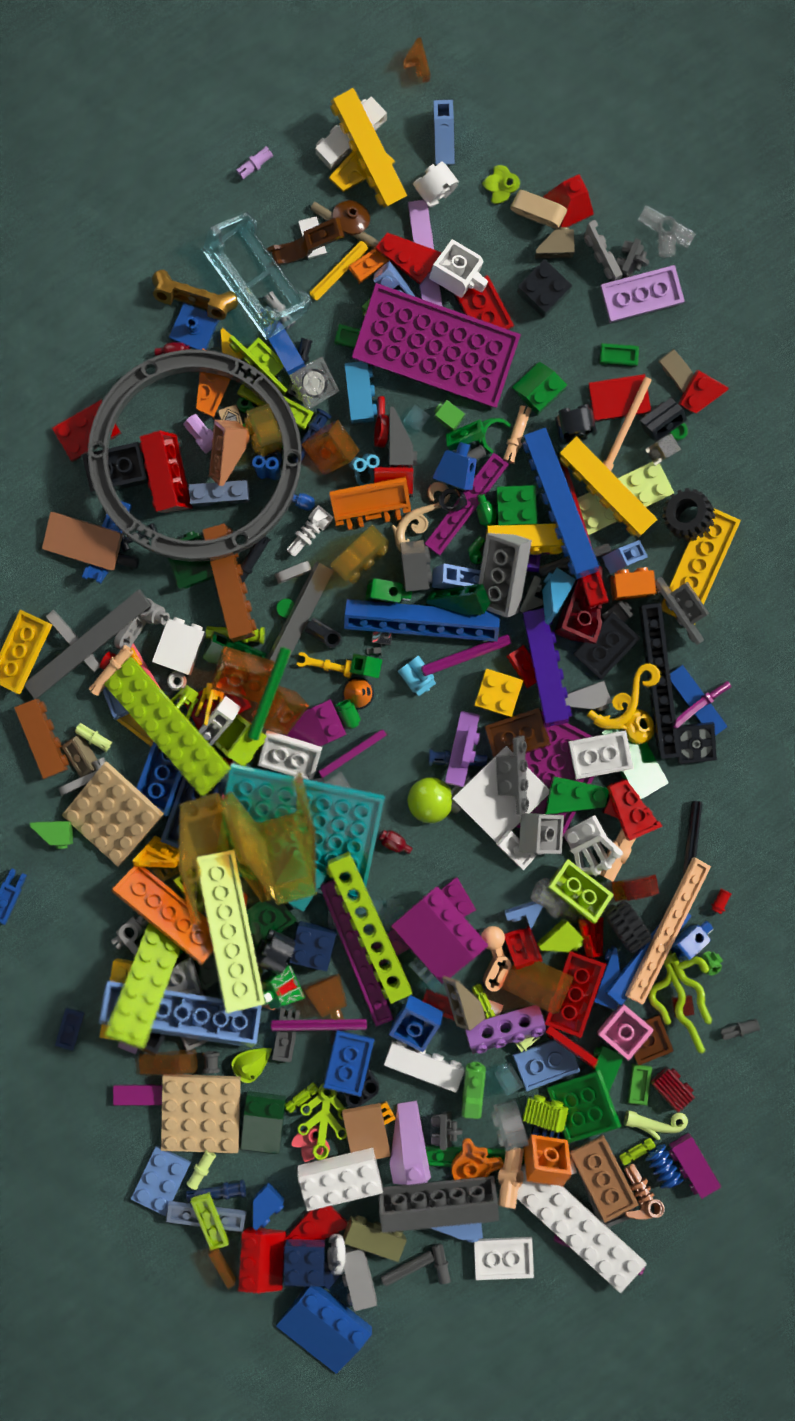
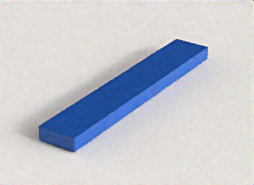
[605,913,691,1006]

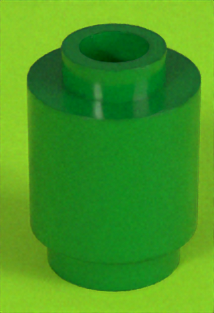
[336,699,361,729]

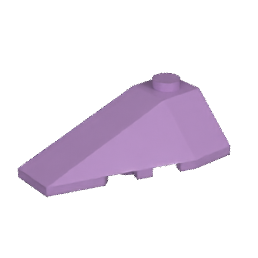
[390,1100,431,1185]

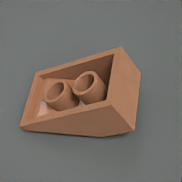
[209,420,249,486]

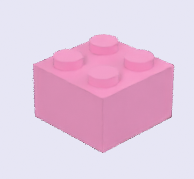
[597,1003,654,1060]

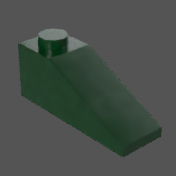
[426,584,491,616]
[203,631,266,667]

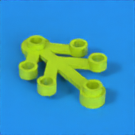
[297,1083,347,1160]

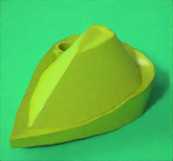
[232,1048,272,1083]

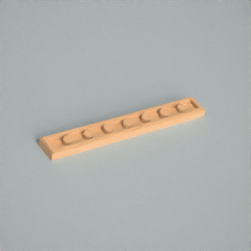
[625,857,711,1005]

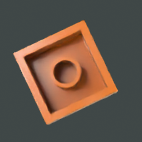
[610,567,656,601]
[523,1135,572,1186]

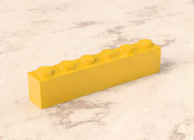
[330,88,407,208]
[558,436,657,538]

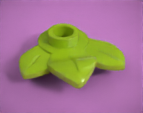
[482,165,520,204]

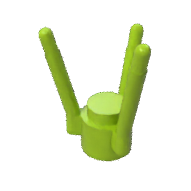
[170,685,199,720]

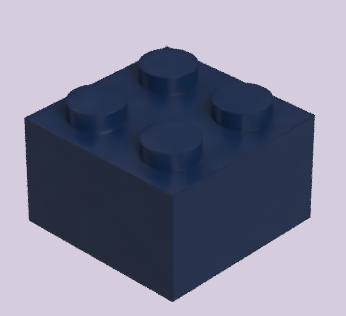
[289,921,337,972]
[284,1239,325,1286]

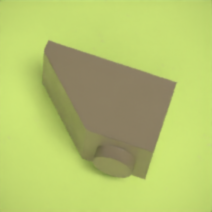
[535,227,575,259]

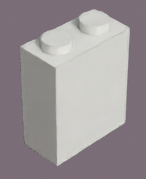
[152,617,206,676]

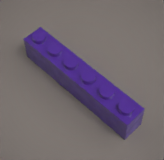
[523,609,572,727]

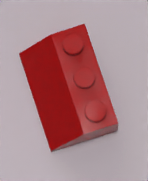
[239,1226,286,1294]

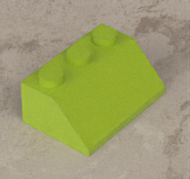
[548,859,614,924]

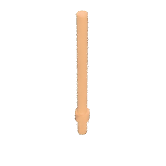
[603,377,652,471]

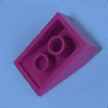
[279,699,347,747]

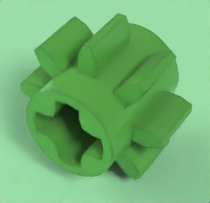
[698,951,723,975]

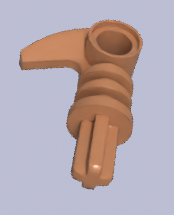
[624,1164,664,1220]

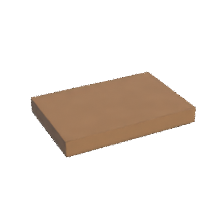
[342,1103,391,1159]

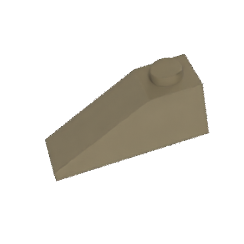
[442,976,485,1031]

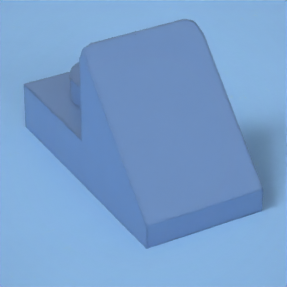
[505,899,543,929]

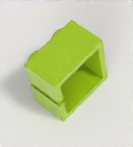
[214,713,267,767]

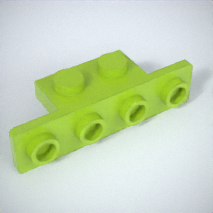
[228,335,287,395]

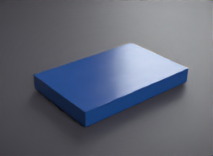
[323,1030,374,1097]

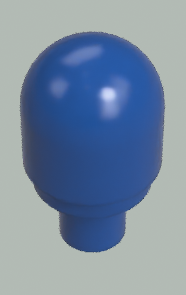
[292,493,315,511]

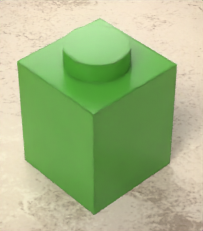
[434,400,465,432]

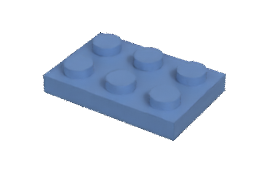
[131,1145,191,1216]

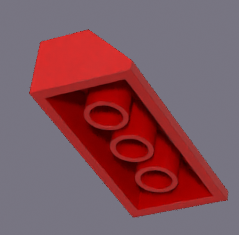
[140,430,193,513]

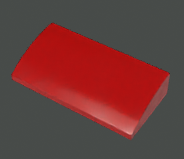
[545,950,607,1038]

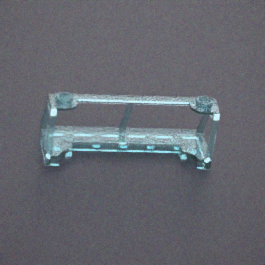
[202,212,312,339]

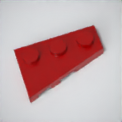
[375,232,442,285]

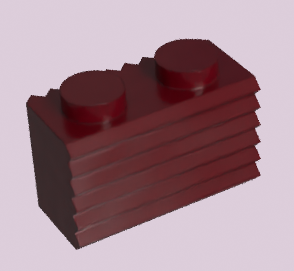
[650,1066,695,1113]

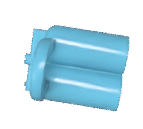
[349,454,380,486]
[397,656,436,696]

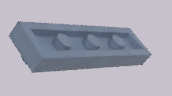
[166,1201,246,1232]

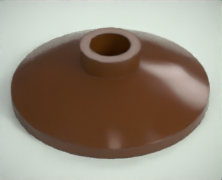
[332,200,370,235]

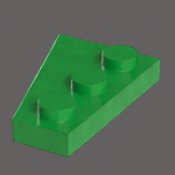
[545,776,609,814]

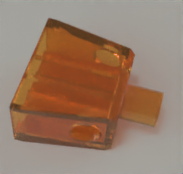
[305,974,347,1020]

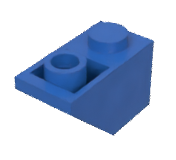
[253,1182,284,1230]

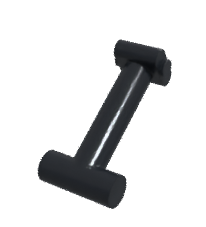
[120,523,158,552]

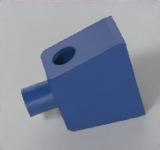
[433,442,477,490]
[671,921,714,960]

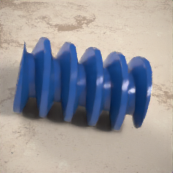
[645,1144,684,1189]

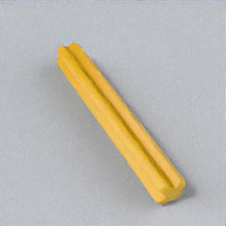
[309,241,368,301]

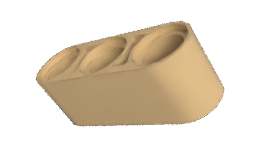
[510,190,567,229]

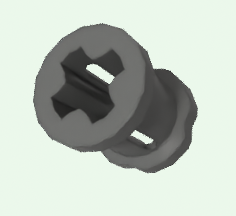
[202,1051,220,1073]

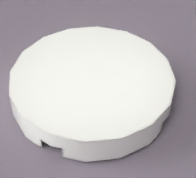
[327,1234,345,1275]

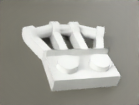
[564,815,623,876]

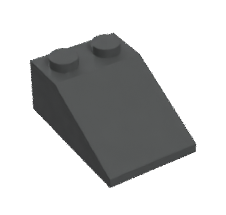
[390,407,417,468]

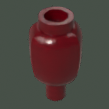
[155,342,190,356]
[378,829,413,854]

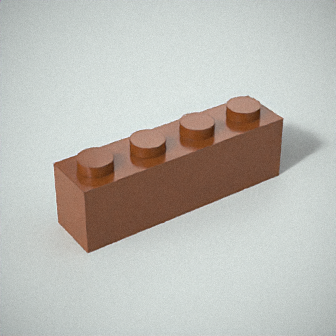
[14,699,69,779]

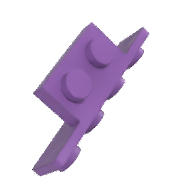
[445,711,480,787]

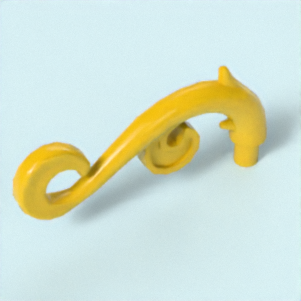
[587,664,660,730]

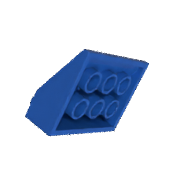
[276,1286,372,1374]

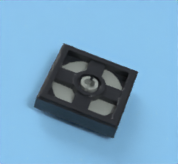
[677,722,717,764]

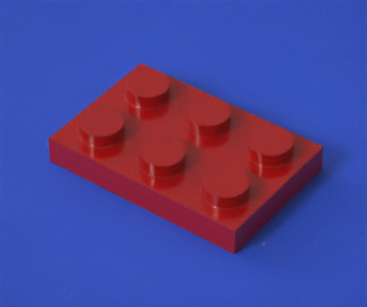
[52,399,122,462]

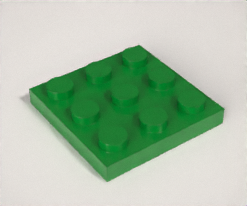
[547,1070,621,1143]

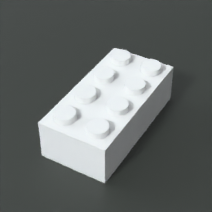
[298,1148,383,1211]

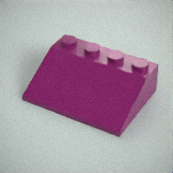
[391,886,488,984]

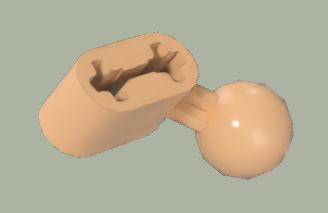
[481,926,511,991]

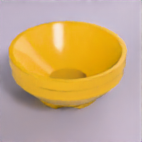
[622,709,655,744]

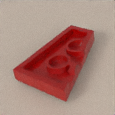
[607,779,663,841]
[285,1206,348,1244]

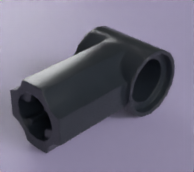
[305,617,342,649]

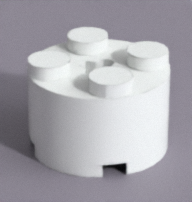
[413,161,459,207]

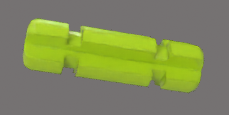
[472,984,495,1019]
[285,1082,318,1113]
[619,1138,656,1165]

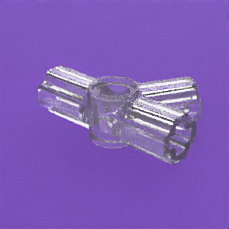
[638,205,696,258]
[531,878,583,924]

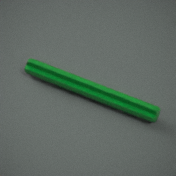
[248,647,291,740]

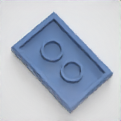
[512,1034,580,1092]

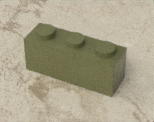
[343,1215,407,1262]

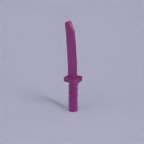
[674,681,731,728]

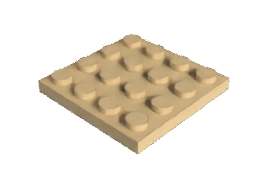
[62,762,164,867]
[161,1074,241,1153]

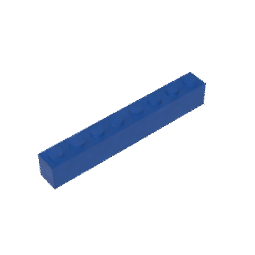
[522,427,599,579]
[344,599,500,642]

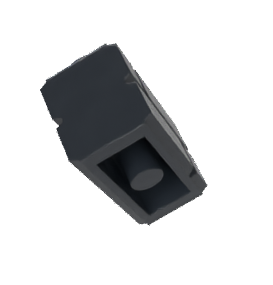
[640,398,687,442]

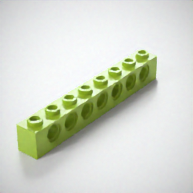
[326,851,412,1003]

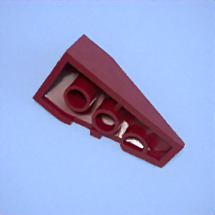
[554,566,602,644]

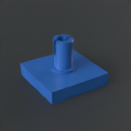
[169,303,219,350]

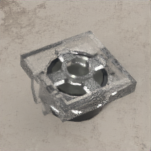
[289,357,339,410]

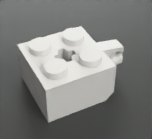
[429,239,488,298]

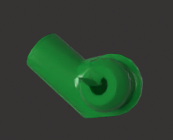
[468,536,486,564]

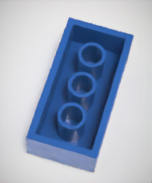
[136,742,184,816]

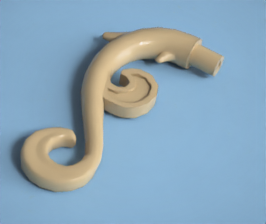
[392,482,450,552]

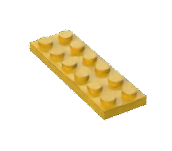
[661,508,741,625]

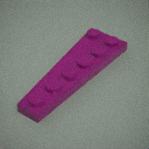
[371,877,476,965]

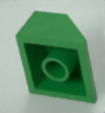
[512,361,567,415]

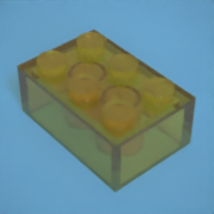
[330,524,389,585]

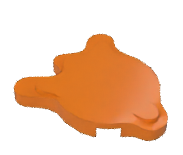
[451,1138,504,1180]

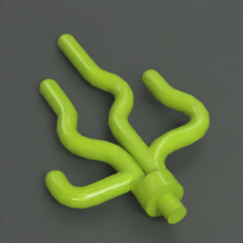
[648,951,712,1054]

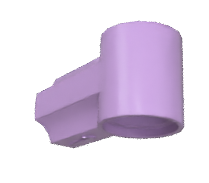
[183,414,213,454]

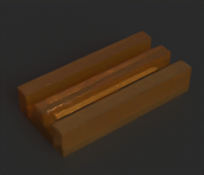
[209,1248,236,1289]

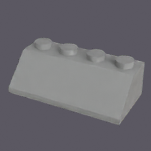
[479,533,532,618]

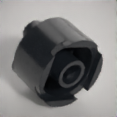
[555,404,597,443]
[256,929,295,975]

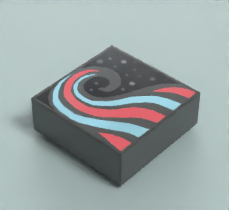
[372,631,392,645]

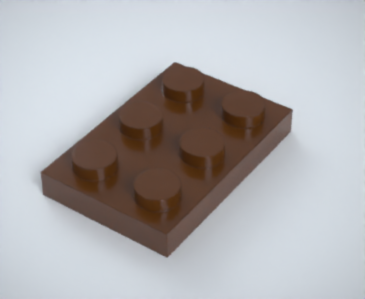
[485,708,551,757]

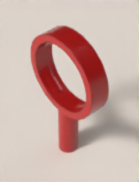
[374,396,389,448]

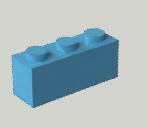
[345,361,377,424]

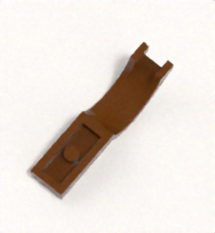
[266,217,344,268]

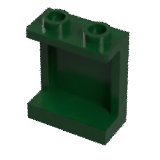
[168,531,214,591]

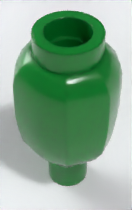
[477,494,497,529]

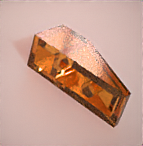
[138,1049,198,1074]

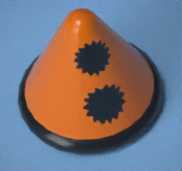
[342,677,374,709]

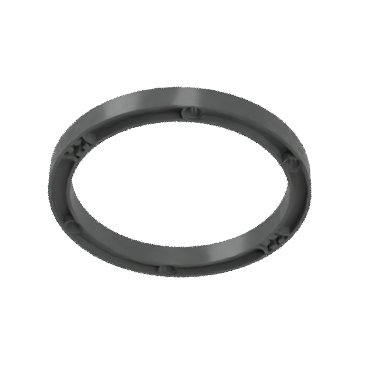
[88,350,301,562]

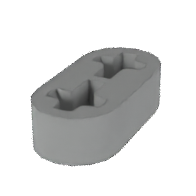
[275,561,312,584]

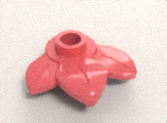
[291,1125,330,1162]

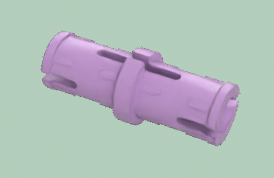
[236,146,273,180]

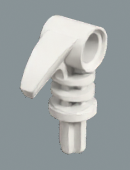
[287,505,334,557]

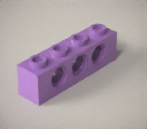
[465,1004,546,1054]

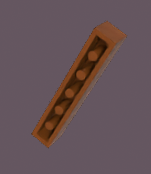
[203,523,257,642]

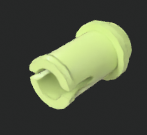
[515,1037,540,1052]

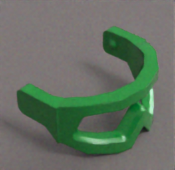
[477,418,511,454]

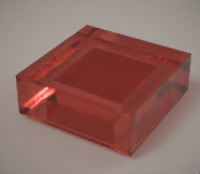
[672,995,695,1017]

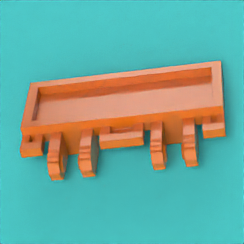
[329,477,411,530]

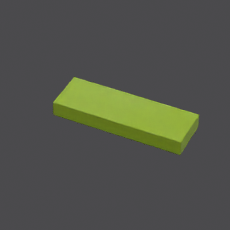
[191,1192,229,1251]

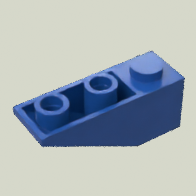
[594,946,620,1010]

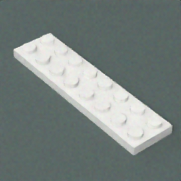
[517,1163,647,1293]

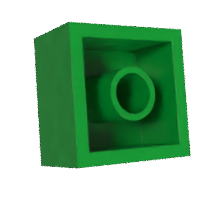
[496,485,537,525]

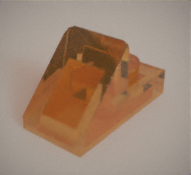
[403,37,430,83]

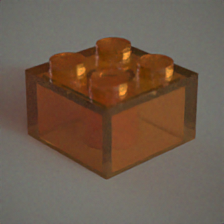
[251,686,309,735]

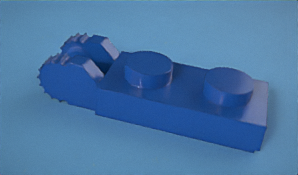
[0,868,27,925]

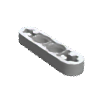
[46,610,100,672]

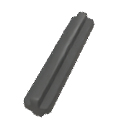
[381,1251,434,1286]

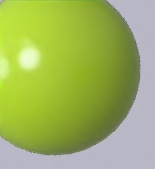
[407,777,452,823]

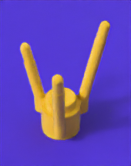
[195,683,225,726]

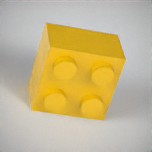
[474,668,523,717]

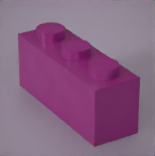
[669,1132,721,1199]

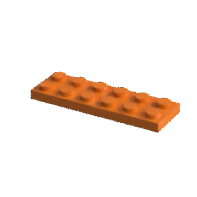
[112,866,213,965]

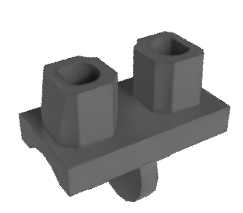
[616,238,649,277]
[431,1111,463,1150]

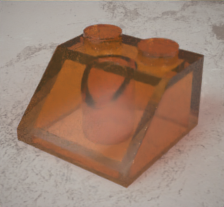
[301,420,360,475]

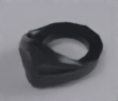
[439,488,467,512]

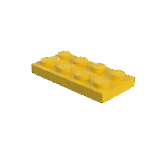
[0,610,52,694]

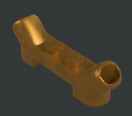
[152,270,238,320]

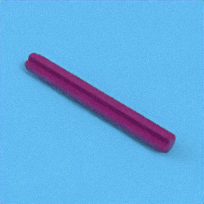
[421,635,511,676]
[271,1019,367,1031]

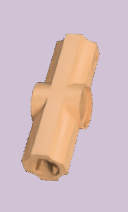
[600,828,636,881]
[498,1146,524,1209]

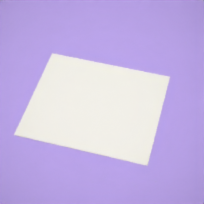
[452,746,550,843]

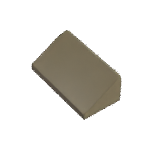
[62,735,98,777]

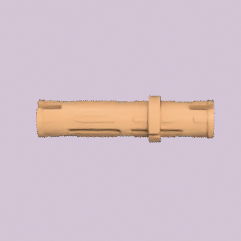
[503,405,532,464]
[89,645,134,696]

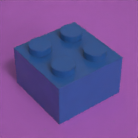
[389,995,443,1052]

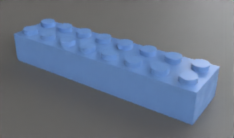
[98,981,262,1048]

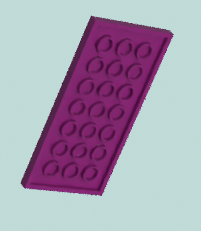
[351,283,521,408]

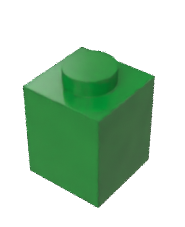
[350,653,383,678]

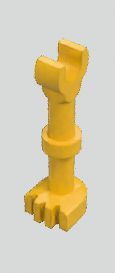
[296,652,352,678]

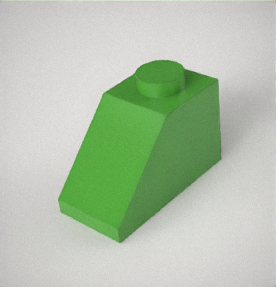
[30,821,73,849]

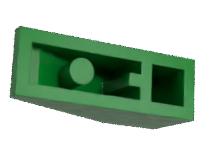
[593,1044,624,1093]

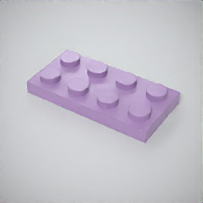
[600,265,685,323]

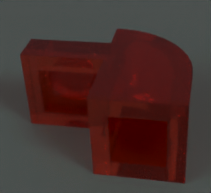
[612,874,659,901]

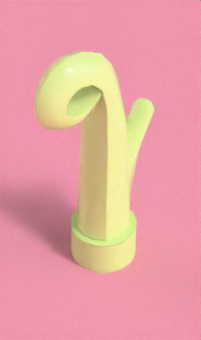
[624,1110,688,1140]

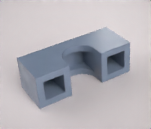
[189,480,250,507]

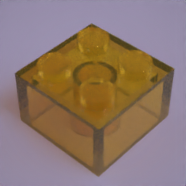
[244,404,283,457]

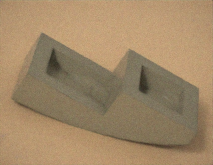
[658,349,694,393]

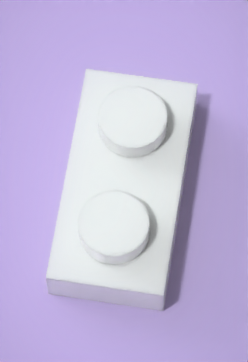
[496,830,536,870]

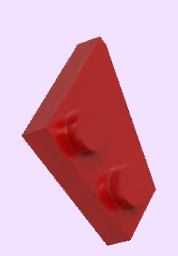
[678,370,729,414]
[579,917,603,958]

